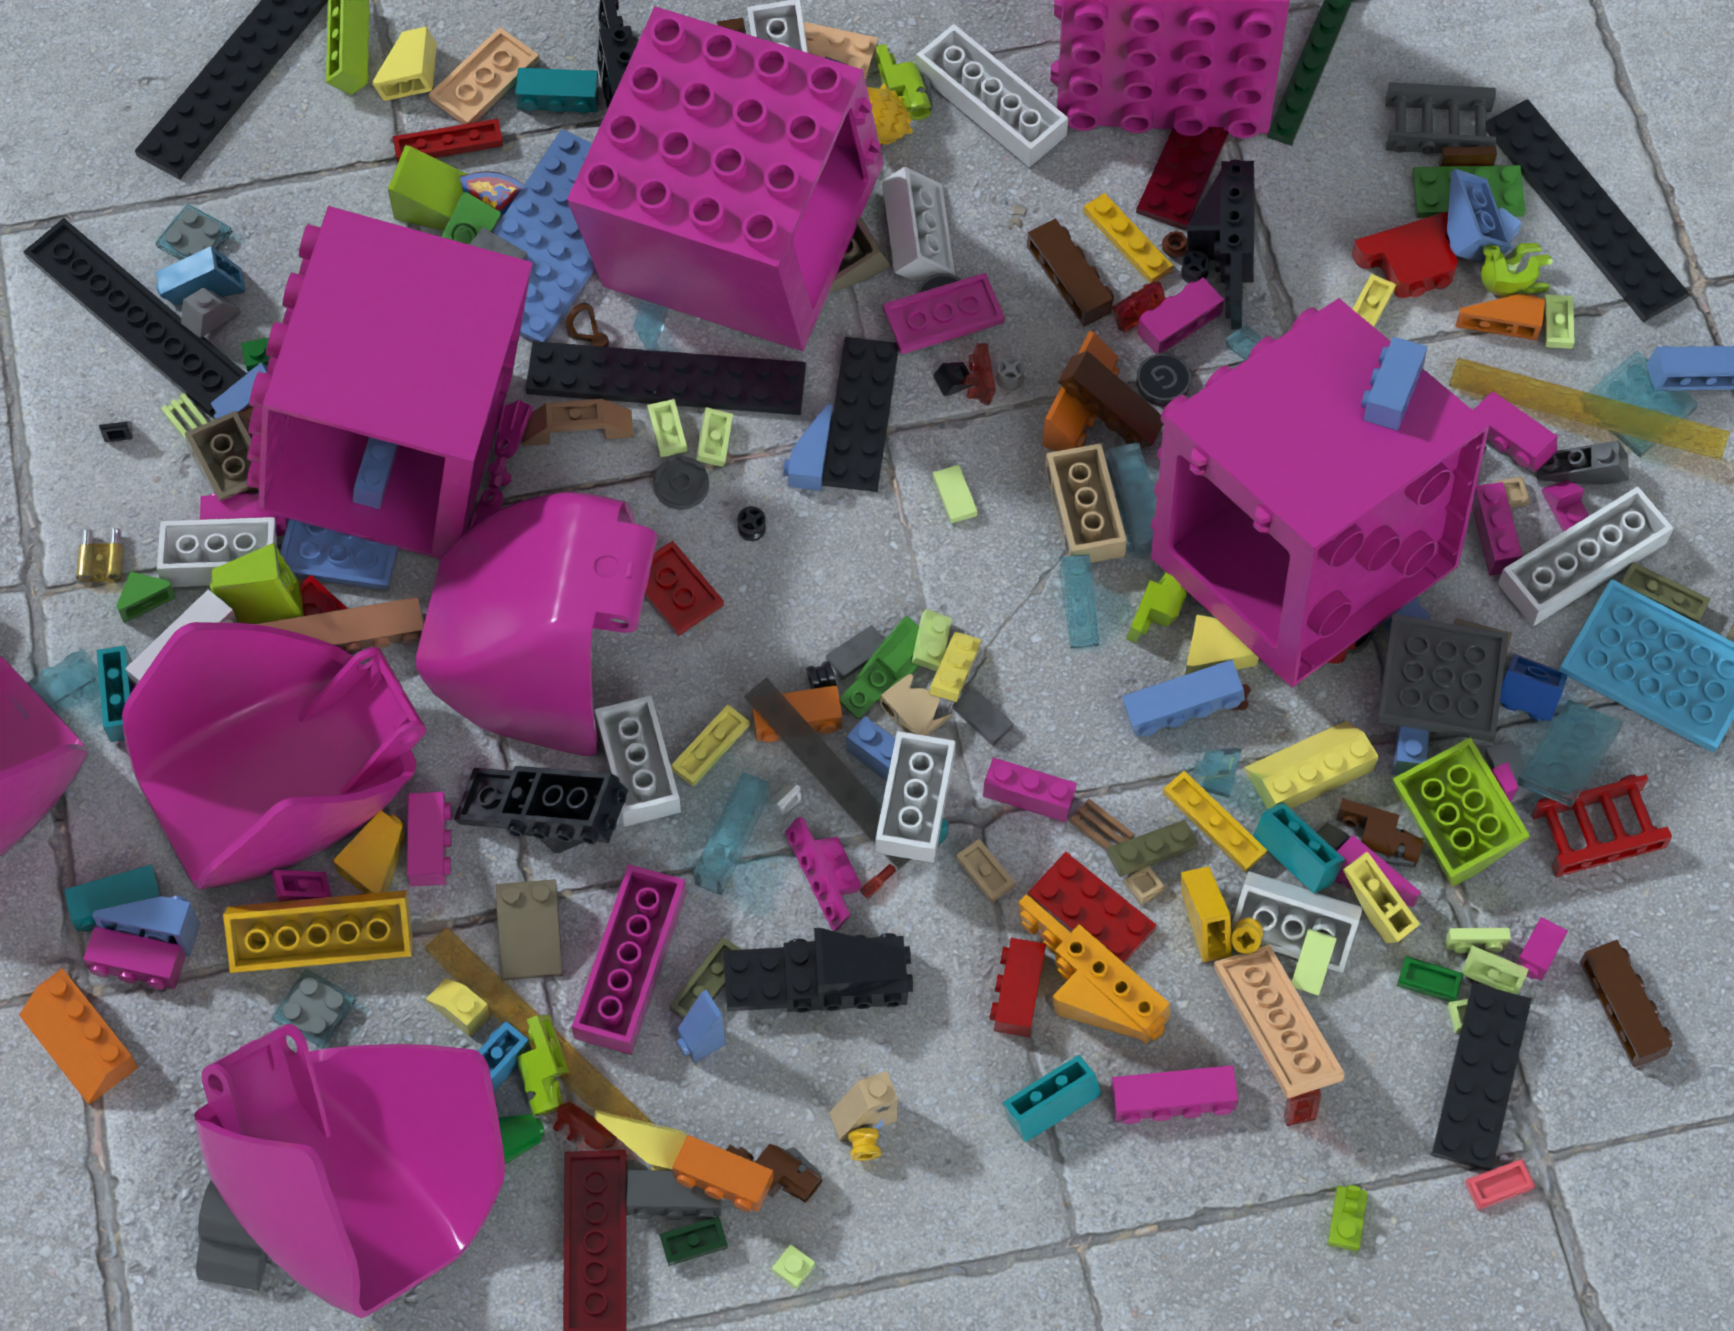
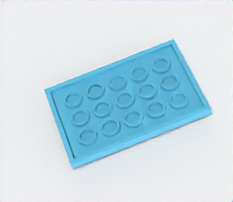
[1558,579,1734,753]

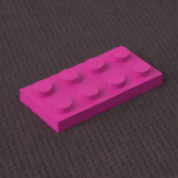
[883,273,1005,355]

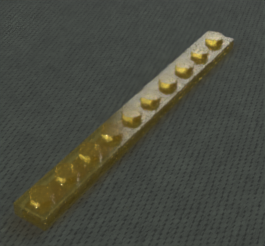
[1450,358,1730,461]
[425,927,654,1124]

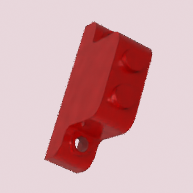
[1352,211,1458,298]

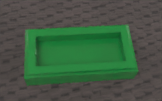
[1397,956,1464,1002]

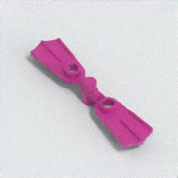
[466,399,533,533]

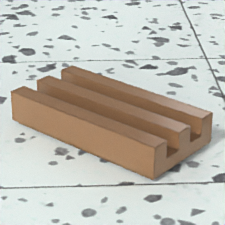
[1070,798,1134,851]

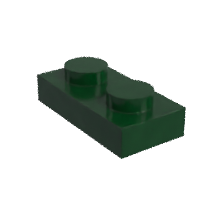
[659,1216,728,1266]

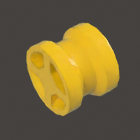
[1231,918,1263,954]
[848,1128,881,1161]

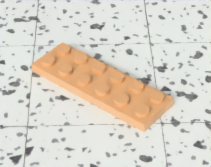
[1214,944,1344,1099]

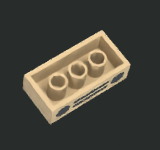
[1045,443,1127,567]

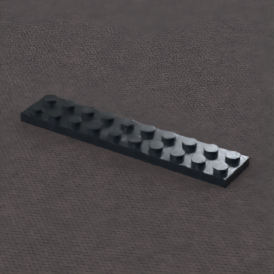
[135,0,328,180]
[1486,99,1689,322]
[23,218,247,417]
[526,341,806,415]

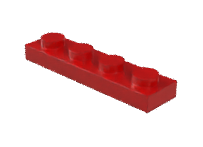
[393,119,503,163]

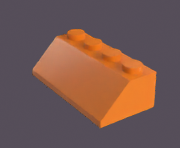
[1042,330,1120,451]
[19,968,139,1105]

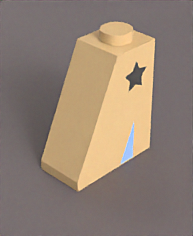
[829,1071,898,1141]

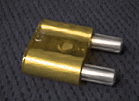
[76,528,124,582]

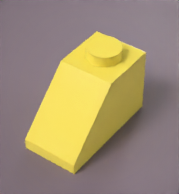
[426,978,491,1038]

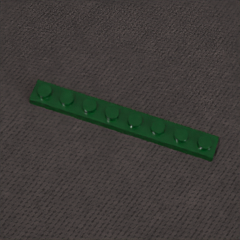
[1267,0,1353,146]

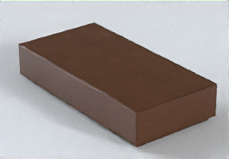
[1439,146,1497,167]

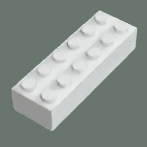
[916,24,1068,168]
[1498,486,1674,627]

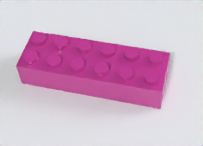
[572,864,687,1055]

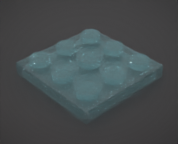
[1579,351,1699,457]

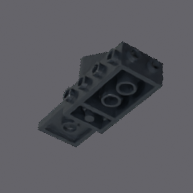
[596,0,638,110]
[1187,159,1255,329]
[454,766,629,853]
[723,928,913,1013]

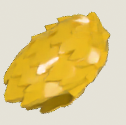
[867,83,913,145]

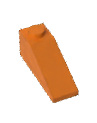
[1455,294,1545,341]

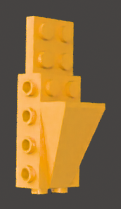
[1018,894,1170,1045]

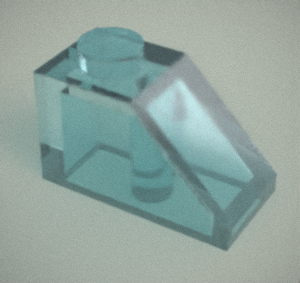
[1192,747,1242,798]

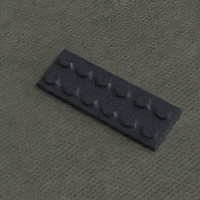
[823,337,899,492]
[1431,983,1532,1171]

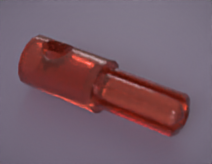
[860,864,896,899]

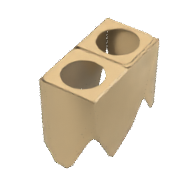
[880,674,952,736]

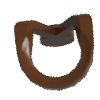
[566,302,609,347]

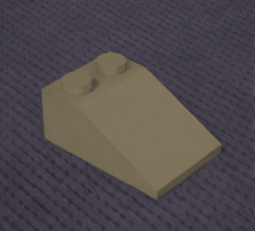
[829,217,891,293]
[184,411,253,502]
[496,879,563,981]

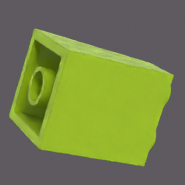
[388,145,466,231]
[210,543,304,624]

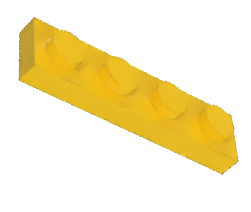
[1083,192,1173,285]
[1163,771,1267,873]

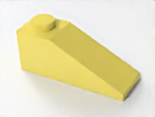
[1343,852,1420,944]
[594,1110,687,1171]

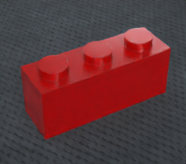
[989,937,1046,1038]

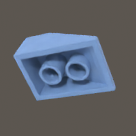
[1447,169,1512,263]
[92,895,200,957]

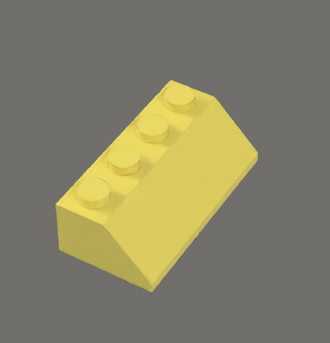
[1244,721,1379,810]

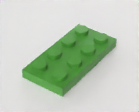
[1412,165,1526,218]

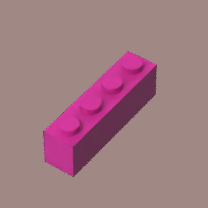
[1110,1065,1238,1124]

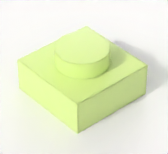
[772,1244,815,1290]

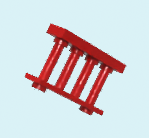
[1531,774,1672,877]

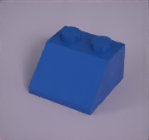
[1500,654,1568,721]

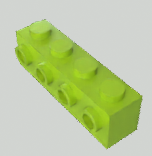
[326,0,370,95]

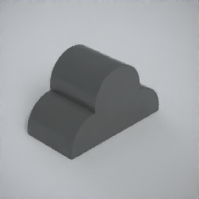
[196,1180,269,1291]

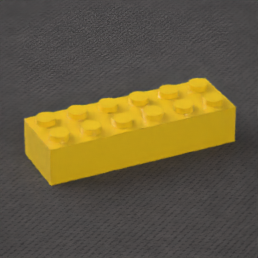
[223,890,414,973]

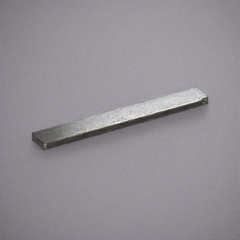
[744,677,912,871]

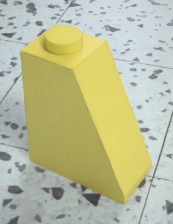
[373,26,437,101]
[1185,615,1259,675]

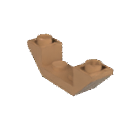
[522,399,633,446]

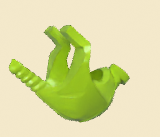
[1481,243,1553,297]

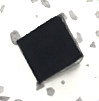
[933,362,975,396]
[99,421,133,442]
[1316,822,1350,851]

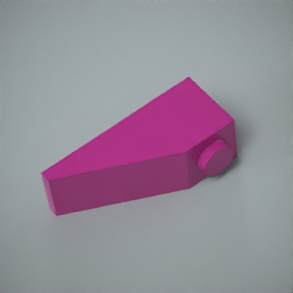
[1335,835,1421,907]

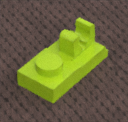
[1327,1184,1368,1252]

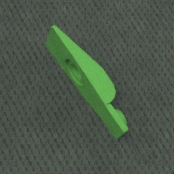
[441,192,501,244]
[839,616,920,719]

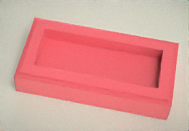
[1465,1159,1535,1210]

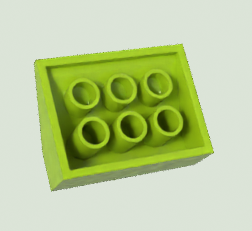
[1393,737,1530,887]

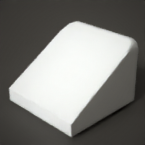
[767,784,801,818]

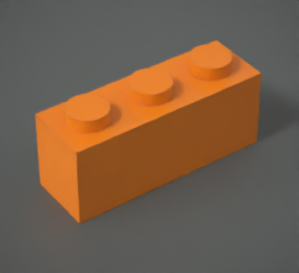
[751,686,843,742]
[672,1135,774,1213]

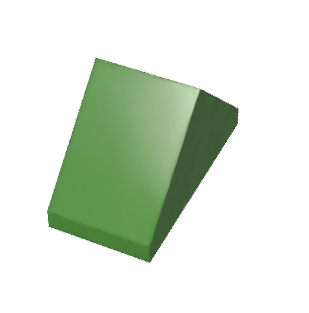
[116,571,176,623]

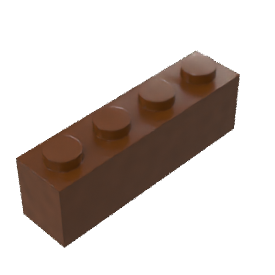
[1027,218,1114,327]
[1057,351,1164,450]
[1579,940,1673,1068]

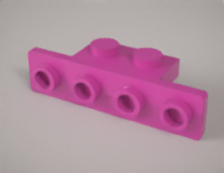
[785,817,862,931]

